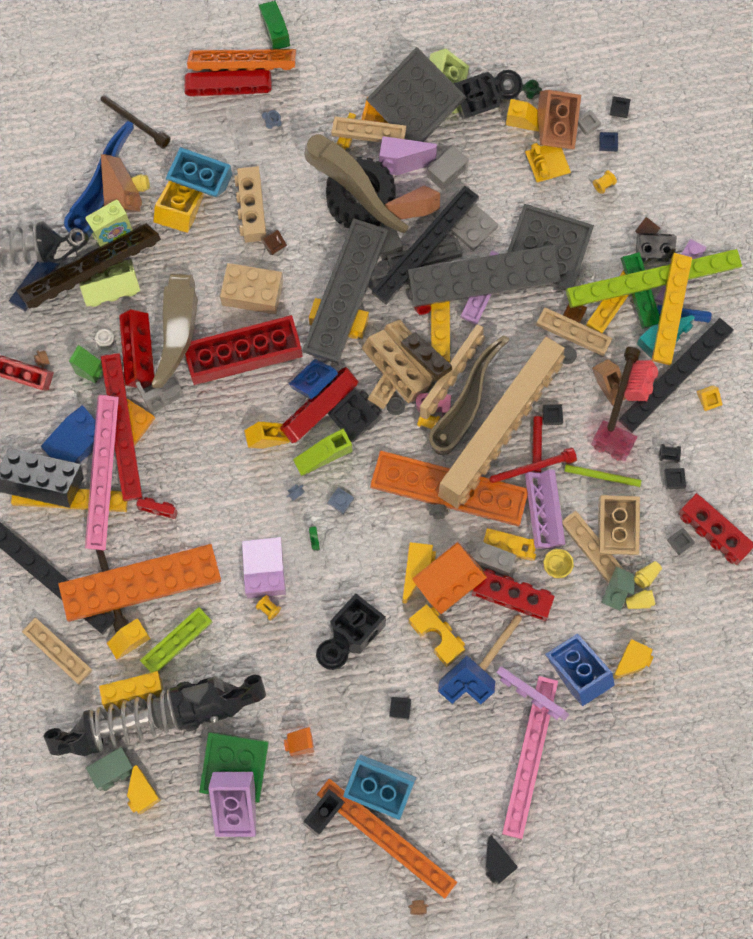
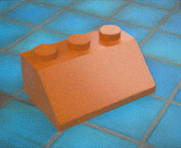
[412,542,487,614]

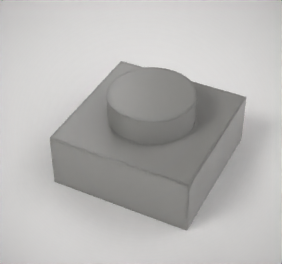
[578,110,601,135]

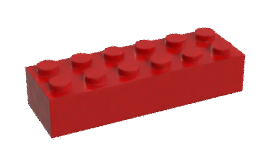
[185,315,303,385]

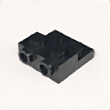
[328,388,383,442]

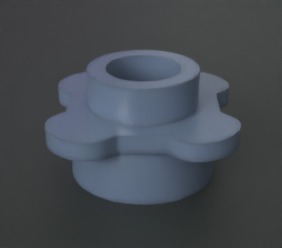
[262,110,282,129]
[286,484,305,501]

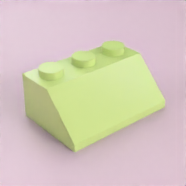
[429,48,469,114]
[79,259,140,307]

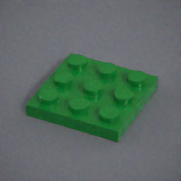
[199,732,269,803]

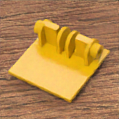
[525,143,571,183]

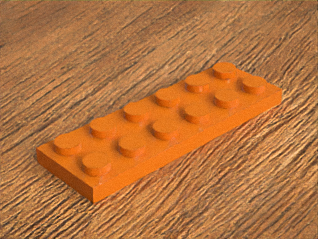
[187,49,297,71]

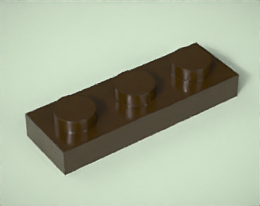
[401,332,452,380]

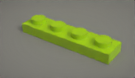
[140,607,213,673]

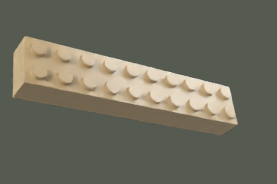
[438,337,565,509]

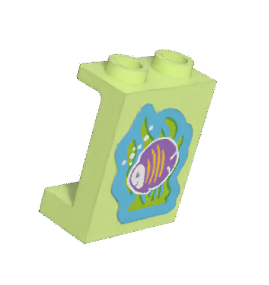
[86,200,132,247]

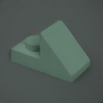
[601,567,634,611]

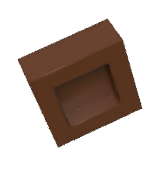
[635,217,661,233]
[261,230,287,255]
[563,304,587,323]

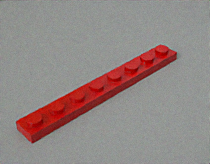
[101,353,143,502]

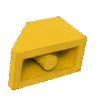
[506,99,539,132]
[244,422,290,449]
[107,618,151,660]
[613,639,654,679]
[127,765,161,814]

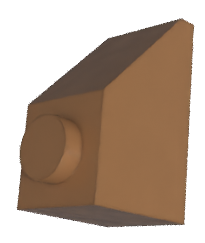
[592,359,626,406]

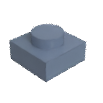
[327,487,354,515]

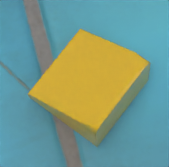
[697,385,723,411]

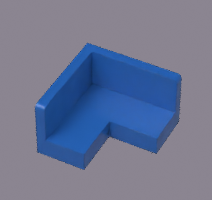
[438,656,496,705]

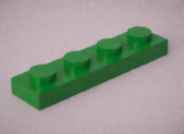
[620,252,660,329]

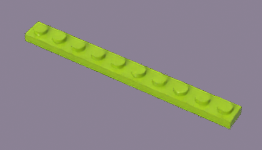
[565,249,742,308]

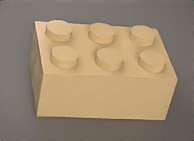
[220,263,283,314]

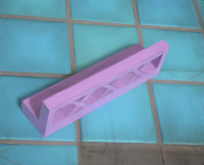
[525,469,565,549]

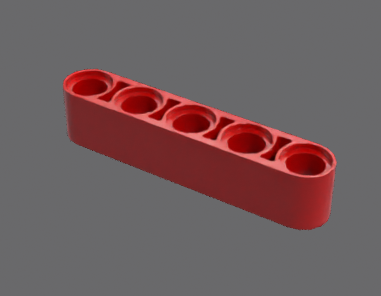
[184,69,272,97]
[280,367,359,443]

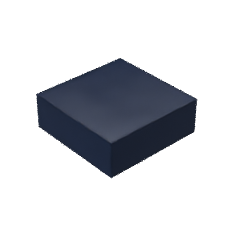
[599,132,618,152]

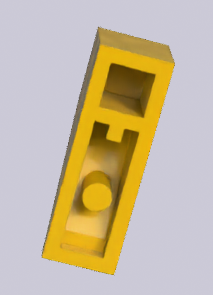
[402,542,436,604]

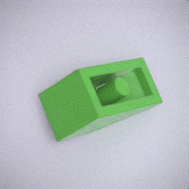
[69,345,103,383]

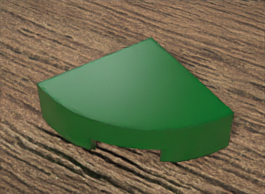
[309,526,320,551]

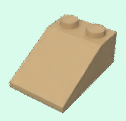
[598,495,640,555]

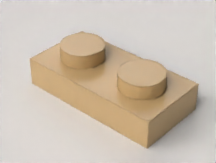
[368,374,396,409]

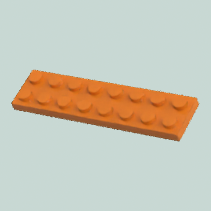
[370,450,528,527]
[58,544,221,622]

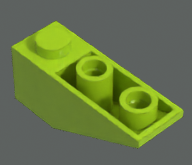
[293,428,353,476]

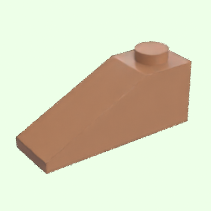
[385,185,440,220]

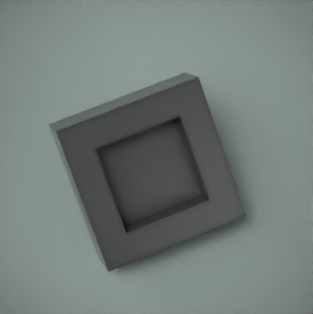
[667,528,695,555]

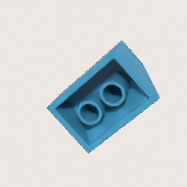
[166,147,232,198]
[343,755,417,820]

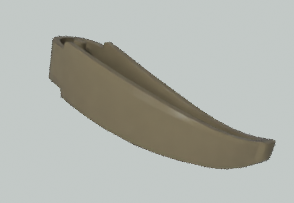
[304,134,409,233]
[152,273,198,388]
[429,335,509,455]

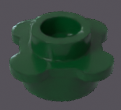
[522,79,542,99]

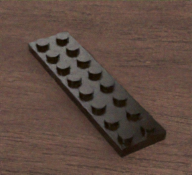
[16,223,161,309]

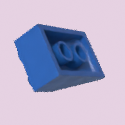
[41,405,96,464]
[545,633,615,706]

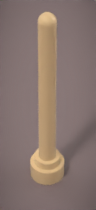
[466,614,522,693]

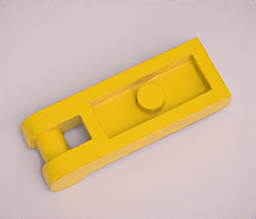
[483,528,536,561]

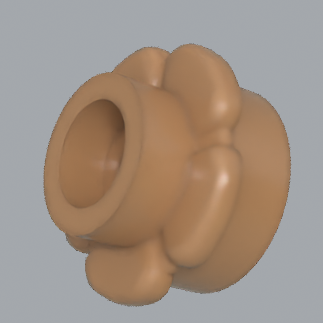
[34,350,49,368]
[408,900,429,915]

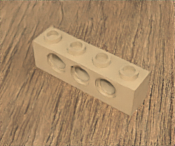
[234,166,267,243]
[361,330,431,404]

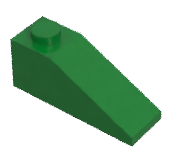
[259,0,290,49]

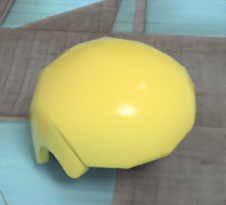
[543,549,574,578]

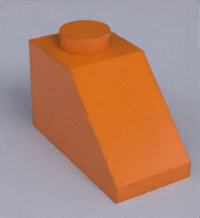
[284,727,314,756]

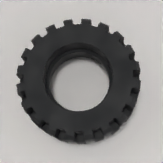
[326,157,396,229]

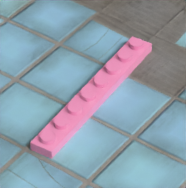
[85,395,119,551]
[502,676,558,840]

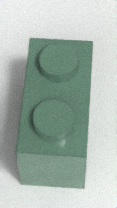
[86,747,134,791]

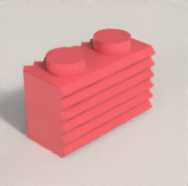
[624,360,658,402]

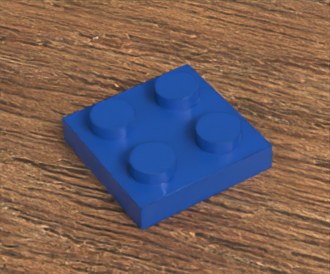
[289,359,338,399]

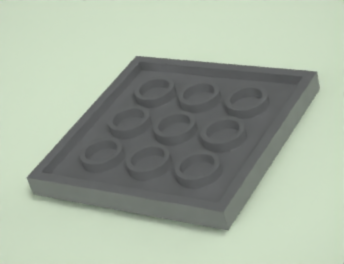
[366,47,467,142]
[507,204,594,290]

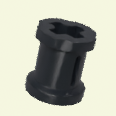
[659,444,681,463]

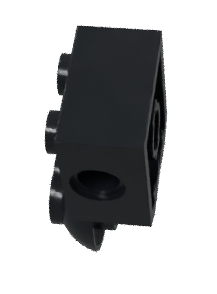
[453,70,523,120]
[316,593,386,670]

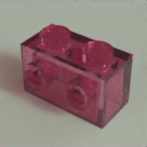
[591,420,637,461]

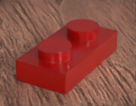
[136,497,178,519]

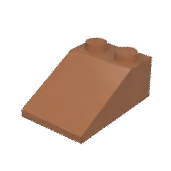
[538,90,581,150]
[101,154,142,213]

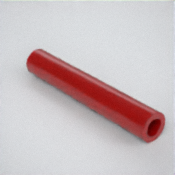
[532,416,543,473]

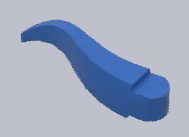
[64,121,134,241]

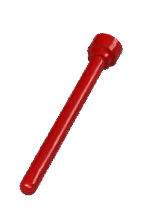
[489,447,577,483]

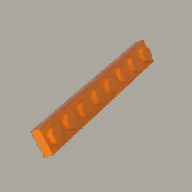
[316,779,457,899]

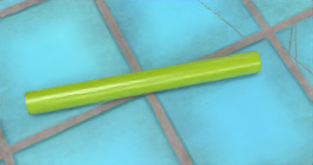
[564,464,642,487]

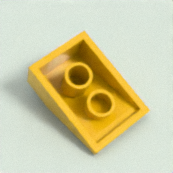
[153,181,204,233]

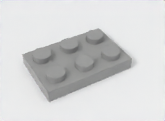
[433,190,498,251]

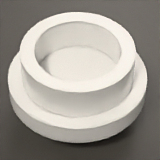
[95,329,114,347]

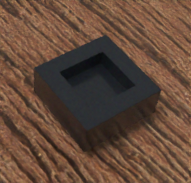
[610,96,631,118]
[543,404,563,425]
[664,468,686,489]
[389,697,411,720]

